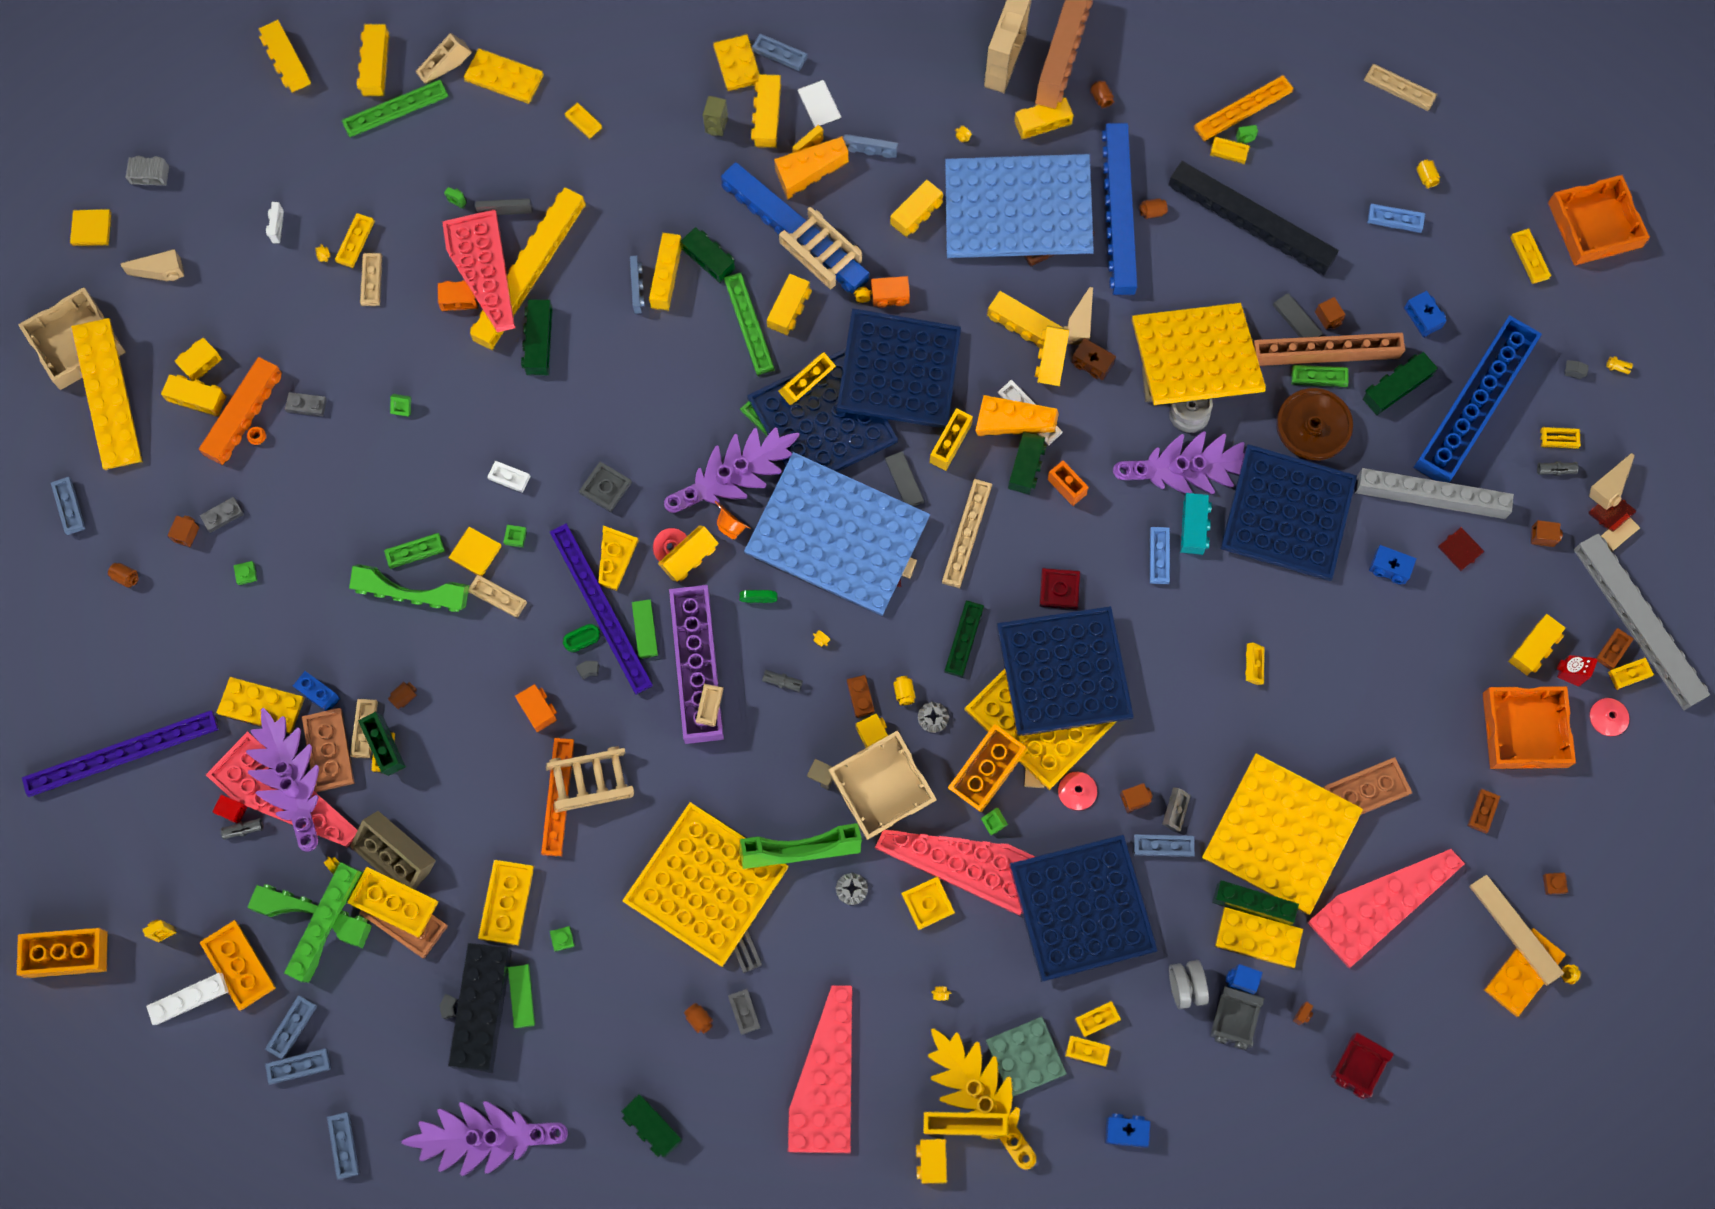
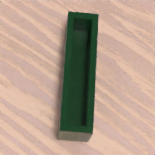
[521,300,553,375]
[1363,352,1438,416]
[1212,880,1299,925]

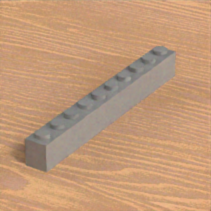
[1574,533,1710,710]

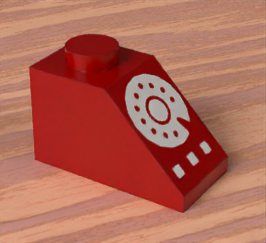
[1557,655,1598,687]

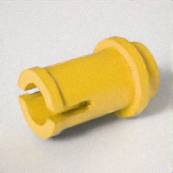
[1606,356,1633,375]

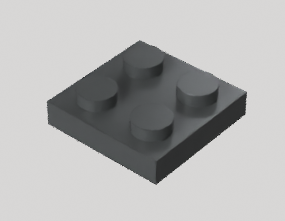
[579,462,632,512]

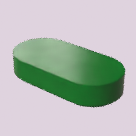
[739,590,778,603]
[563,624,600,652]

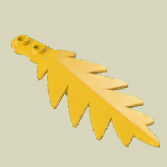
[928,1028,1036,1170]

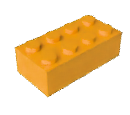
[948,724,1028,812]
[17,928,108,978]

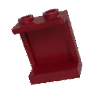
[1331,1032,1394,1099]

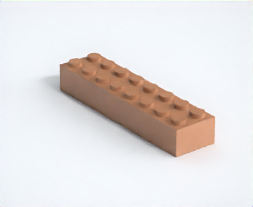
[1035,0,1093,109]

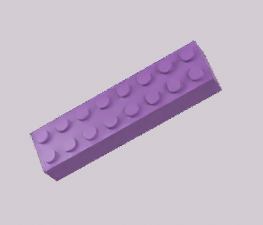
[669,585,724,744]

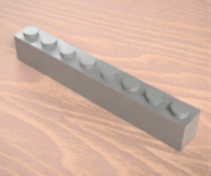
[1355,468,1514,519]

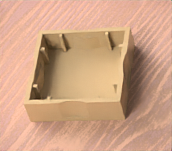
[984,0,1031,93]
[18,287,126,390]
[828,731,937,840]

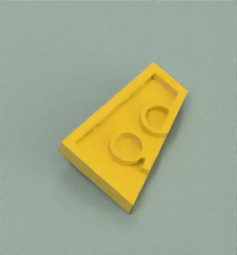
[598,526,639,591]

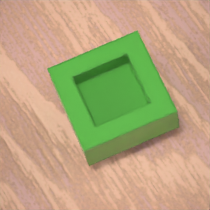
[1236,125,1258,143]
[444,187,466,209]
[390,394,411,417]
[503,525,527,547]
[234,561,257,585]
[981,808,1008,835]
[550,926,575,952]

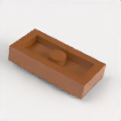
[1596,628,1634,670]
[847,675,875,717]
[1467,789,1500,833]

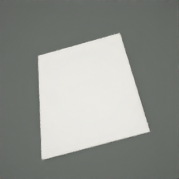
[798,80,841,127]

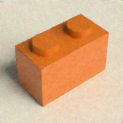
[871,276,910,308]
[438,280,478,311]
[1047,460,1089,506]
[515,684,557,732]

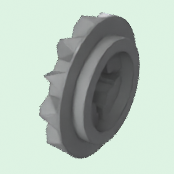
[918,701,949,733]
[836,873,868,905]

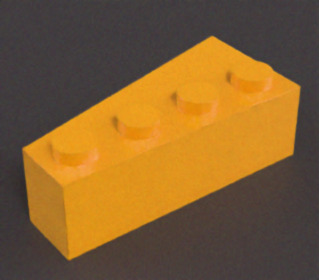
[774,137,848,200]
[975,395,1059,436]

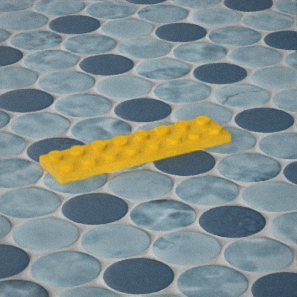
[71,318,142,470]

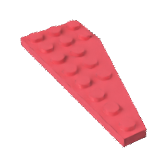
[442,209,515,332]
[206,731,358,848]
[875,830,1035,916]
[1307,849,1465,968]
[788,986,852,1153]

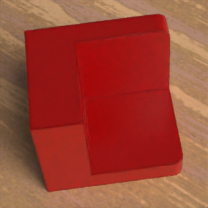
[213,795,247,824]

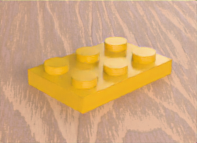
[713,34,759,91]

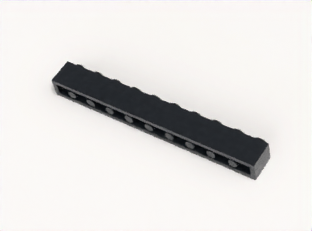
[1168,161,1339,275]

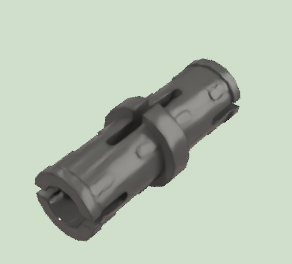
[1537,461,1578,476]
[762,670,803,692]
[221,818,264,840]

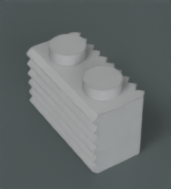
[126,156,169,185]

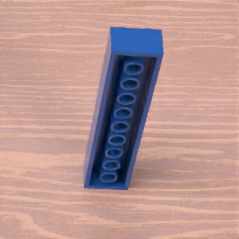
[1413,315,1542,483]

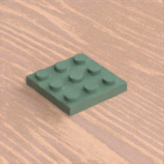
[986,1017,1066,1097]

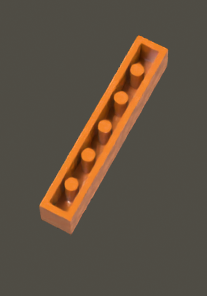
[199,357,282,465]

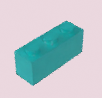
[1180,493,1212,555]

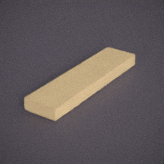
[1364,64,1437,111]

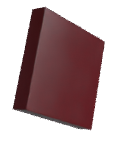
[1039,568,1080,609]

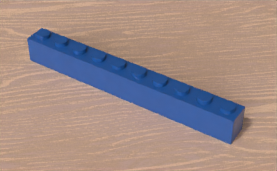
[1102,123,1137,295]
[721,162,869,294]

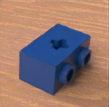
[1404,291,1447,337]
[1369,545,1417,584]
[293,671,340,711]
[1225,964,1263,995]
[1105,1114,1150,1147]

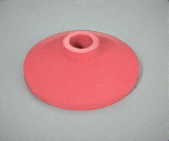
[653,528,687,562]
[1590,698,1629,736]
[1058,772,1097,811]

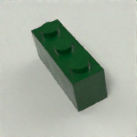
[680,227,735,283]
[1008,431,1047,495]
[358,711,406,776]
[621,1094,683,1158]

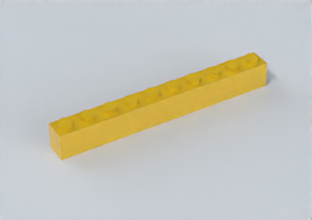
[470,187,585,350]

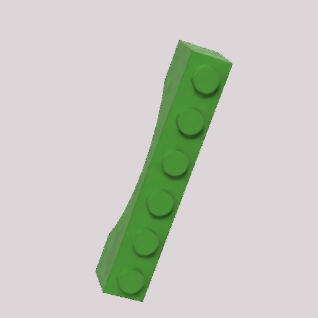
[349,564,469,612]
[739,823,862,869]
[284,862,363,982]
[247,884,372,949]

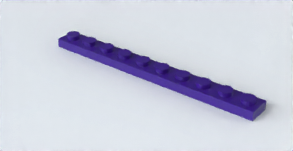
[550,523,653,695]
[22,710,219,797]

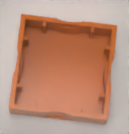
[1548,175,1650,266]
[1483,686,1576,769]

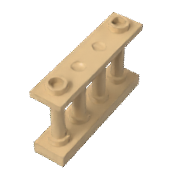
[779,207,862,290]
[546,746,634,813]

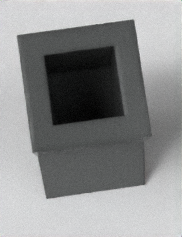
[1565,360,1589,379]
[576,661,599,680]
[439,994,459,1019]

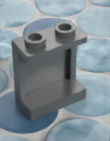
[1210,987,1264,1050]

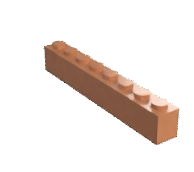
[1253,333,1405,366]

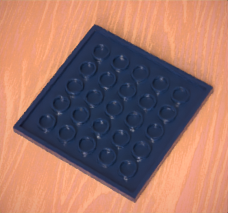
[836,308,961,429]
[747,348,898,472]
[1220,444,1357,581]
[997,606,1134,737]
[1009,835,1158,982]

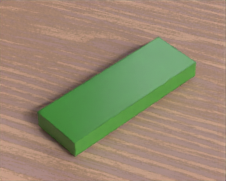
[1291,365,1349,387]
[384,533,445,569]
[632,599,658,659]
[508,964,535,1029]

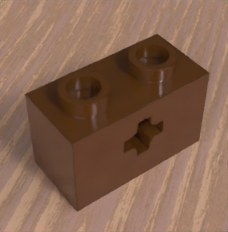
[1071,338,1116,381]

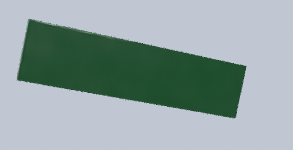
[944,600,984,678]

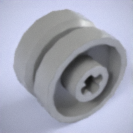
[1169,398,1213,433]
[1169,960,1209,1009]

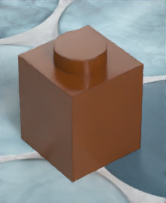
[1315,297,1345,330]
[167,515,199,548]
[1531,520,1563,547]
[1120,783,1153,813]

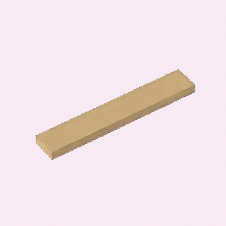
[942,479,992,589]
[1470,875,1564,986]

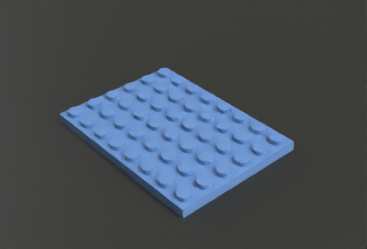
[946,154,1093,258]
[744,452,930,616]

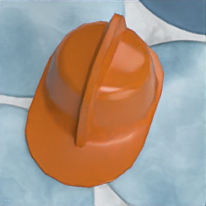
[715,500,751,539]

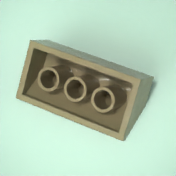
[350,811,436,890]

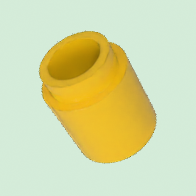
[1416,160,1440,188]
[893,676,916,706]

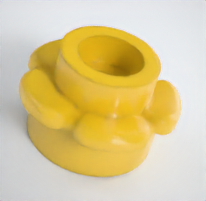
[955,126,972,142]
[315,244,330,262]
[854,287,872,303]
[813,630,830,647]
[323,856,340,874]
[1561,965,1581,984]
[931,986,951,1000]

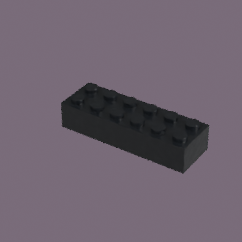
[448,943,512,1073]

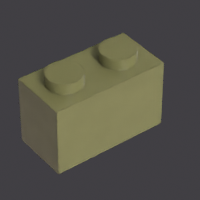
[703,96,728,136]

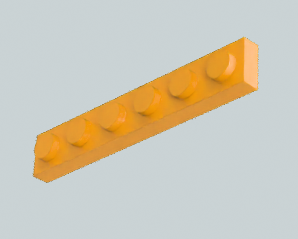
[1194,75,1293,141]

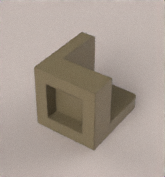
[807,759,833,790]

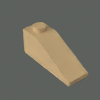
[416,33,472,84]
[121,249,184,281]
[1064,287,1093,345]
[1589,453,1635,510]

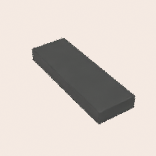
[475,199,533,215]
[1273,293,1323,338]
[885,451,924,507]

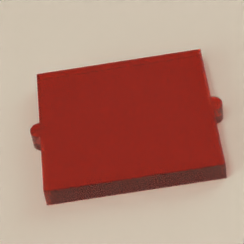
[1589,499,1637,532]
[1438,527,1484,571]

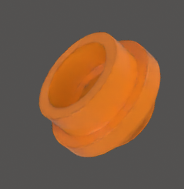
[247,427,266,445]

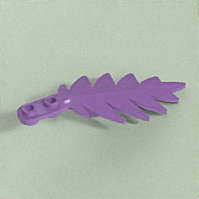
[664,428,799,513]
[1113,431,1245,494]
[246,708,319,852]
[402,1101,568,1176]

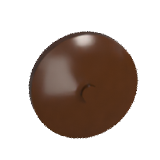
[1277,388,1353,460]

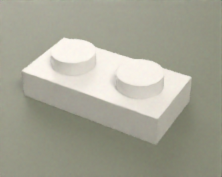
[266,202,284,243]
[487,461,530,493]

